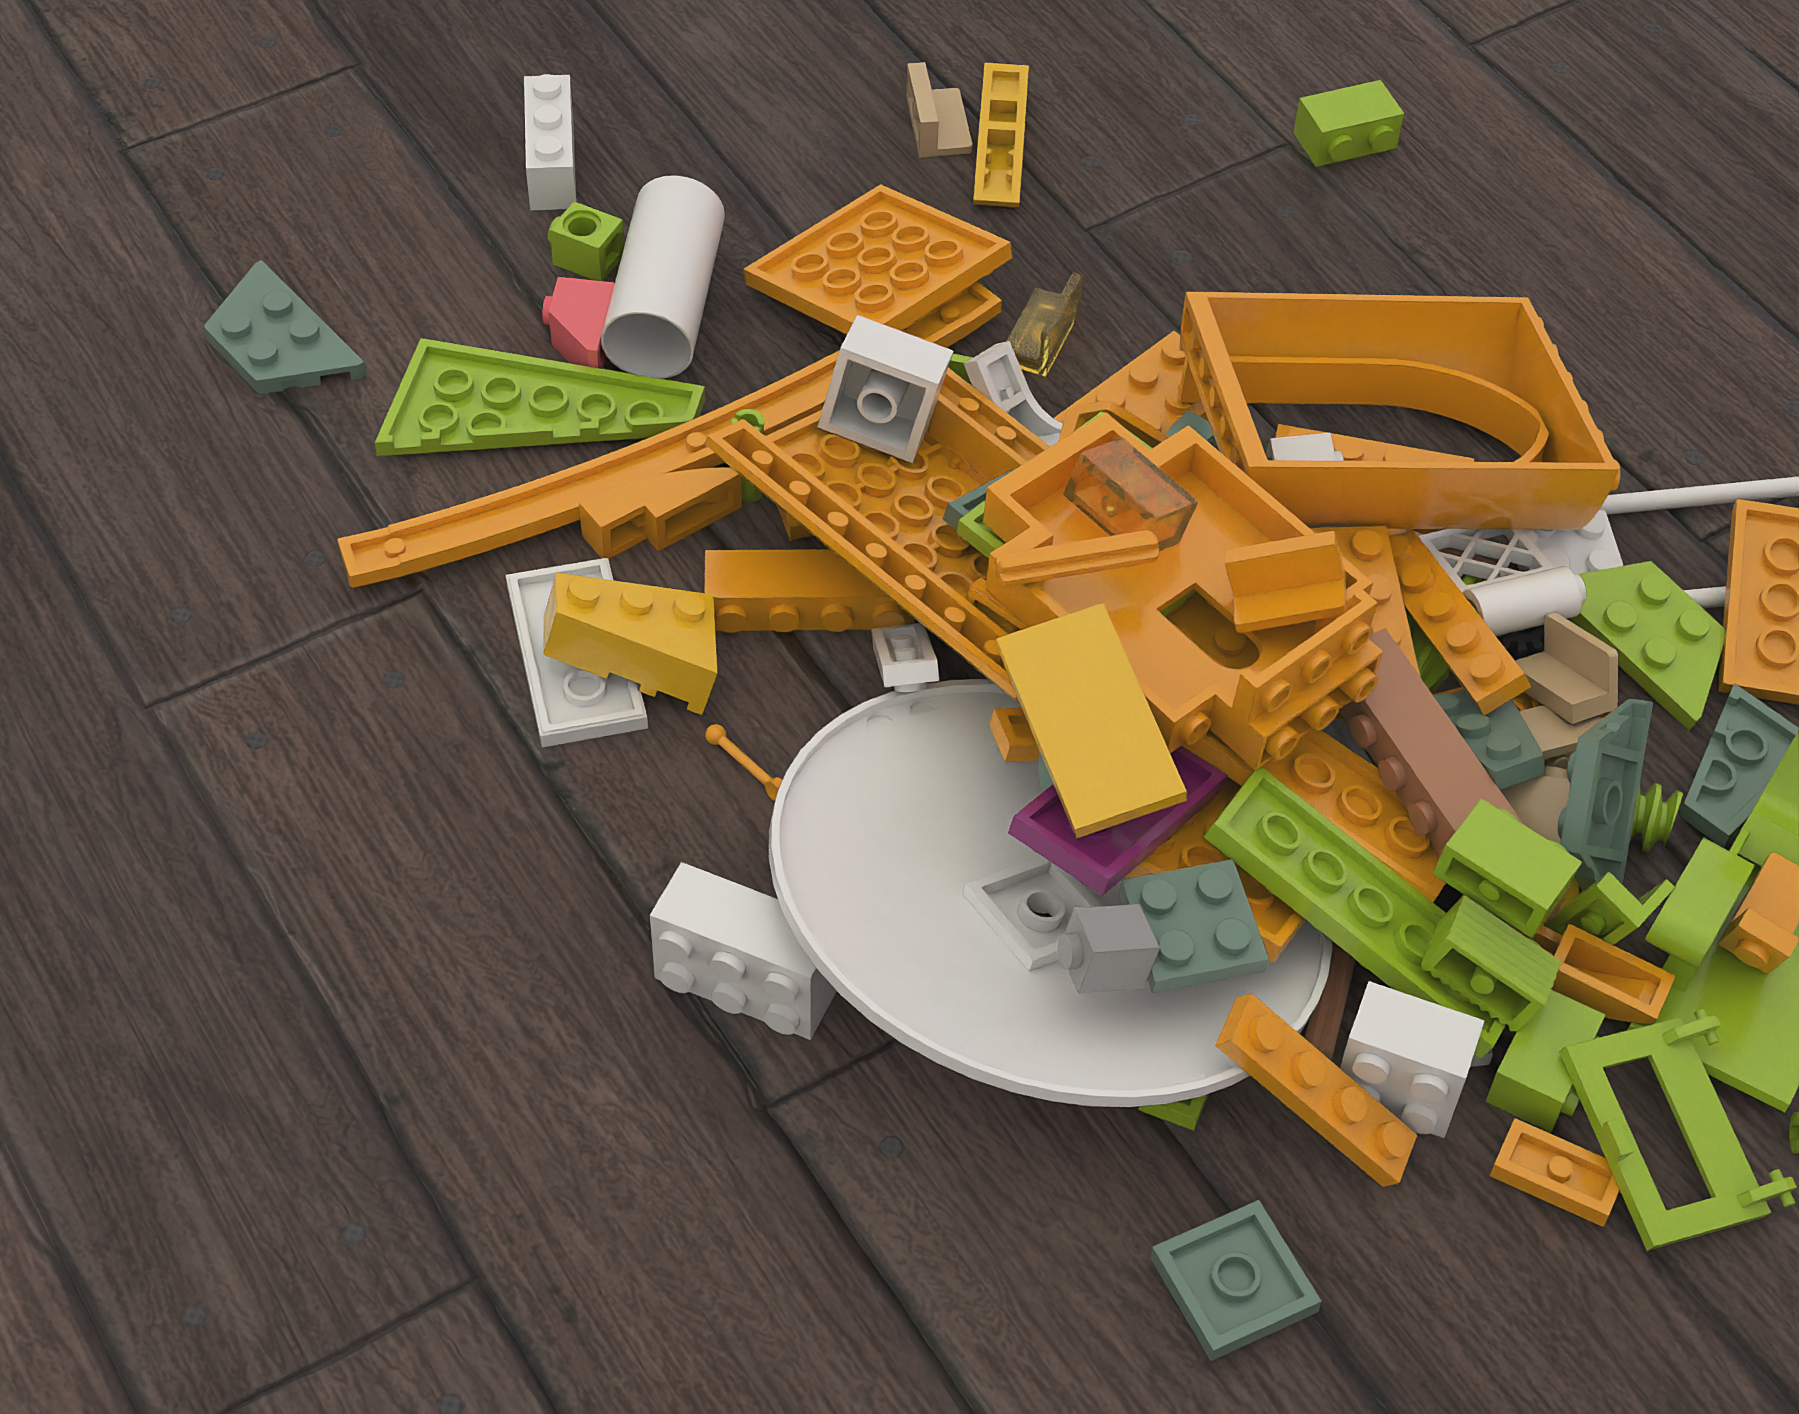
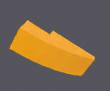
[579,467,742,559]
[1520,924,1676,1025]

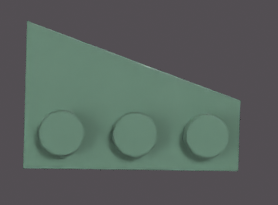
[1679,683,1799,848]
[1434,689,1545,790]

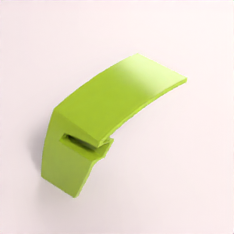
[1627,730,1799,1113]

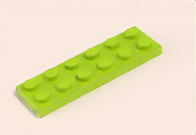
[1203,766,1506,1059]

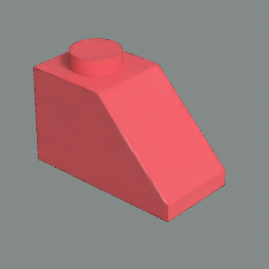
[542,277,615,369]

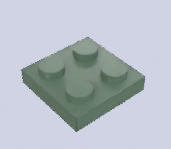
[1119,859,1269,993]
[1150,1200,1322,1361]

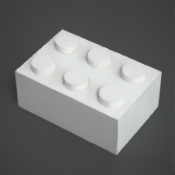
[650,862,837,1040]

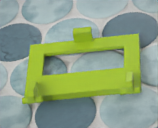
[1559,1009,1797,1251]

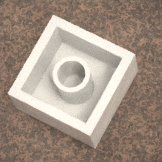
[817,315,953,463]
[1340,981,1485,1138]

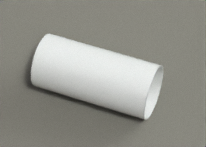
[601,176,725,379]

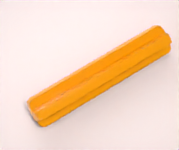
[995,530,1159,587]

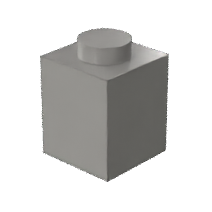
[1058,904,1160,993]

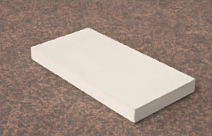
[506,558,648,748]

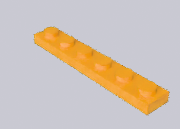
[1387,529,1531,715]

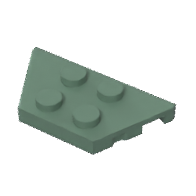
[203,260,367,394]
[1558,699,1653,891]

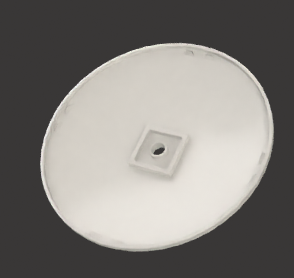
[769,679,1332,1107]

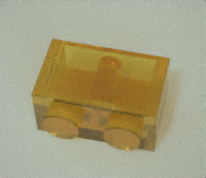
[1063,437,1198,551]

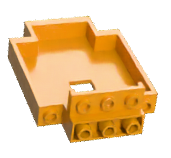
[983,412,1383,770]

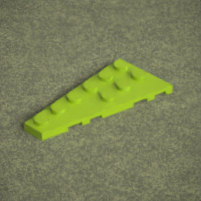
[375,338,705,456]

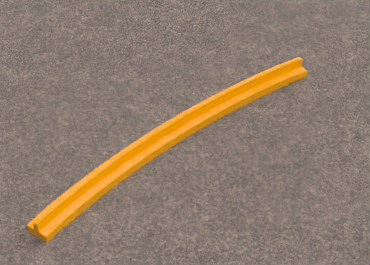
[337,281,1002,588]

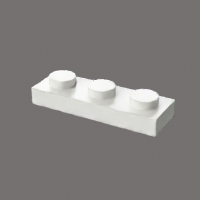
[871,623,939,692]

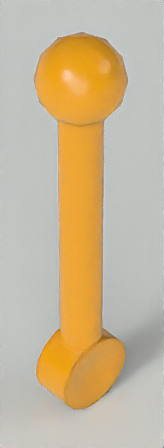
[705,724,783,801]

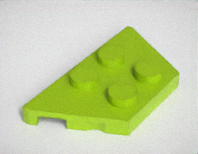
[1569,561,1725,731]

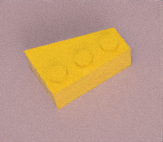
[544,572,717,715]

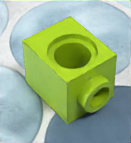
[548,201,625,281]

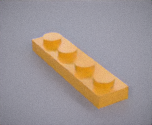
[1215,993,1417,1187]

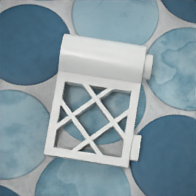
[1418,529,1586,636]

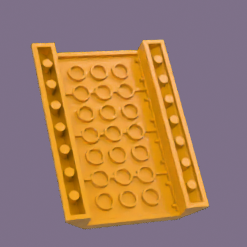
[705,368,1050,706]

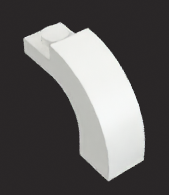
[964,341,1063,447]

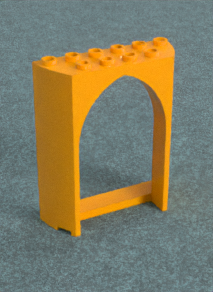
[1178,292,1620,530]

